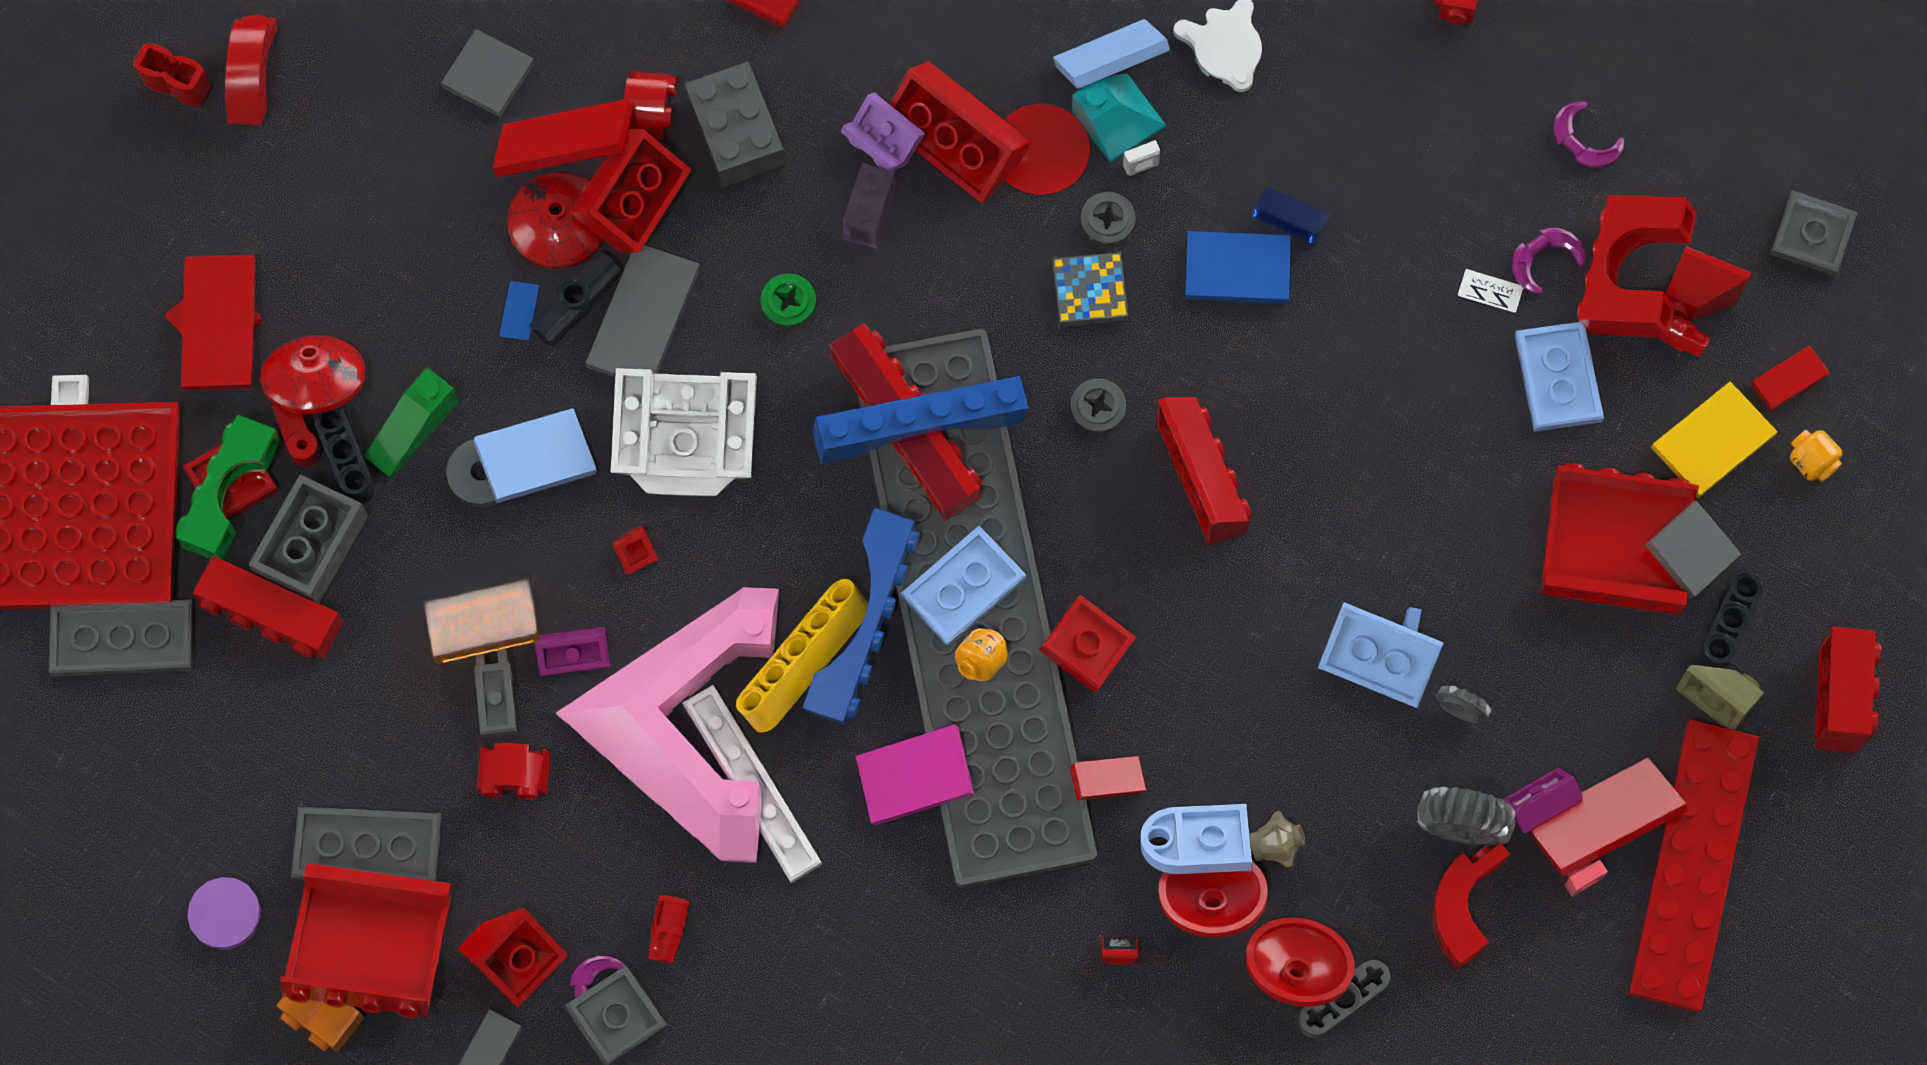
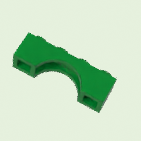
[176,414,282,560]

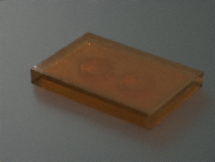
[424,579,540,664]

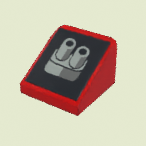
[1101,936,1138,965]

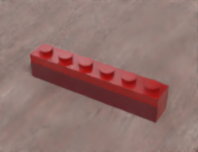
[829,323,982,521]

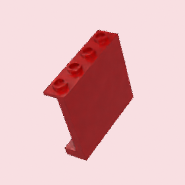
[1540,463,1699,615]
[280,863,451,1018]

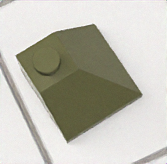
[1676,665,1764,730]

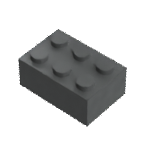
[685,61,785,188]
[249,475,368,604]

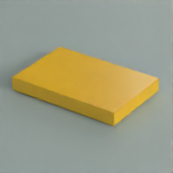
[1651,381,1777,499]

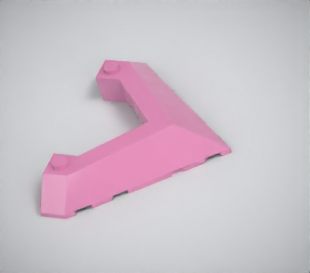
[556,587,779,863]

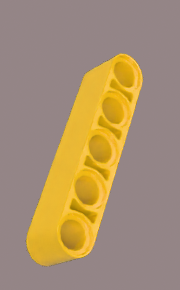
[736,579,869,733]

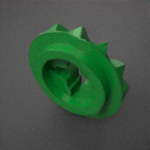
[761,274,816,328]

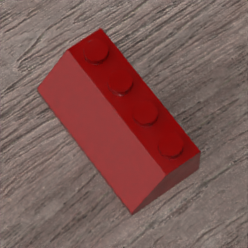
[889,61,1031,204]
[1156,397,1252,546]

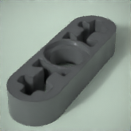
[1298,960,1390,1038]

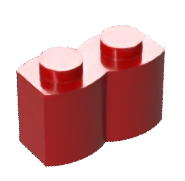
[133,44,212,106]

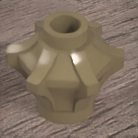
[1249,811,1305,868]

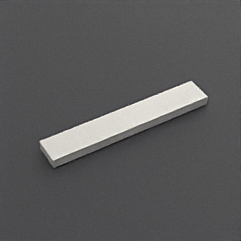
[683,685,822,883]

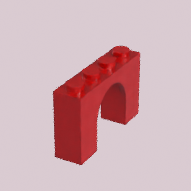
[1577,195,1697,338]

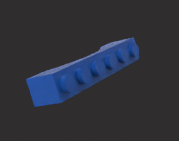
[812,376,1029,464]
[803,508,920,726]

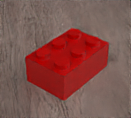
[570,129,692,253]
[1814,627,1881,753]

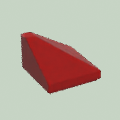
[612,525,659,575]

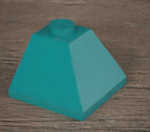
[1072,74,1166,163]

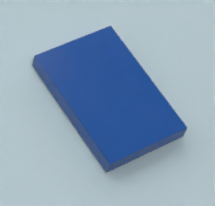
[1185,231,1291,304]

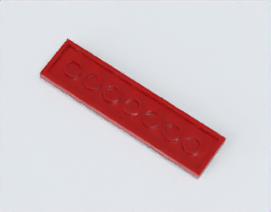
[1628,719,1759,1013]

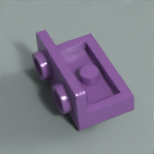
[841,92,925,172]

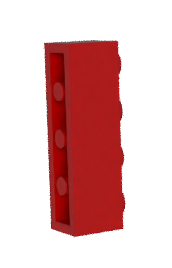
[193,556,343,659]

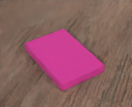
[856,725,974,826]

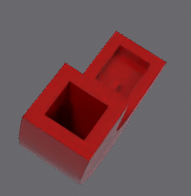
[225,14,277,125]
[1432,843,1510,971]

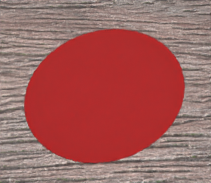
[1004,104,1090,195]

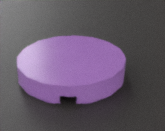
[187,877,262,950]

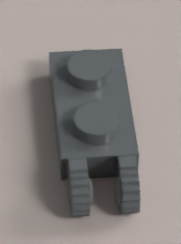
[474,638,517,738]

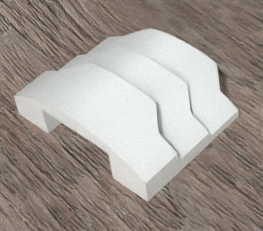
[611,368,757,496]

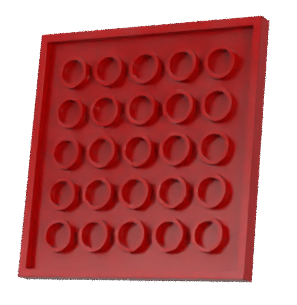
[0,402,180,610]

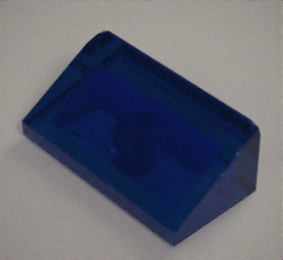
[1253,187,1330,244]

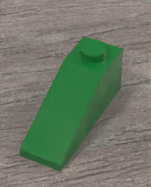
[364,368,459,479]

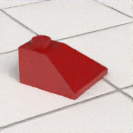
[1666,246,1752,320]
[457,908,568,1008]

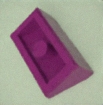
[534,627,610,676]
[1503,768,1583,833]

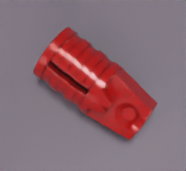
[1655,313,1710,357]
[649,895,690,963]

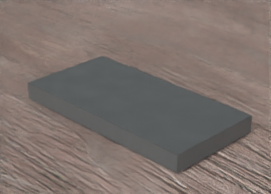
[585,245,700,377]
[49,599,194,677]
[291,807,442,881]

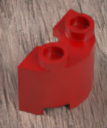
[624,71,677,139]
[476,743,551,799]

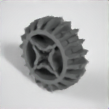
[1417,786,1516,847]

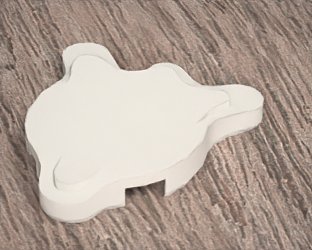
[1173,0,1262,92]

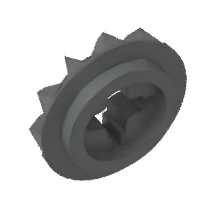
[1081,192,1135,245]
[1071,379,1126,433]
[1436,686,1492,723]

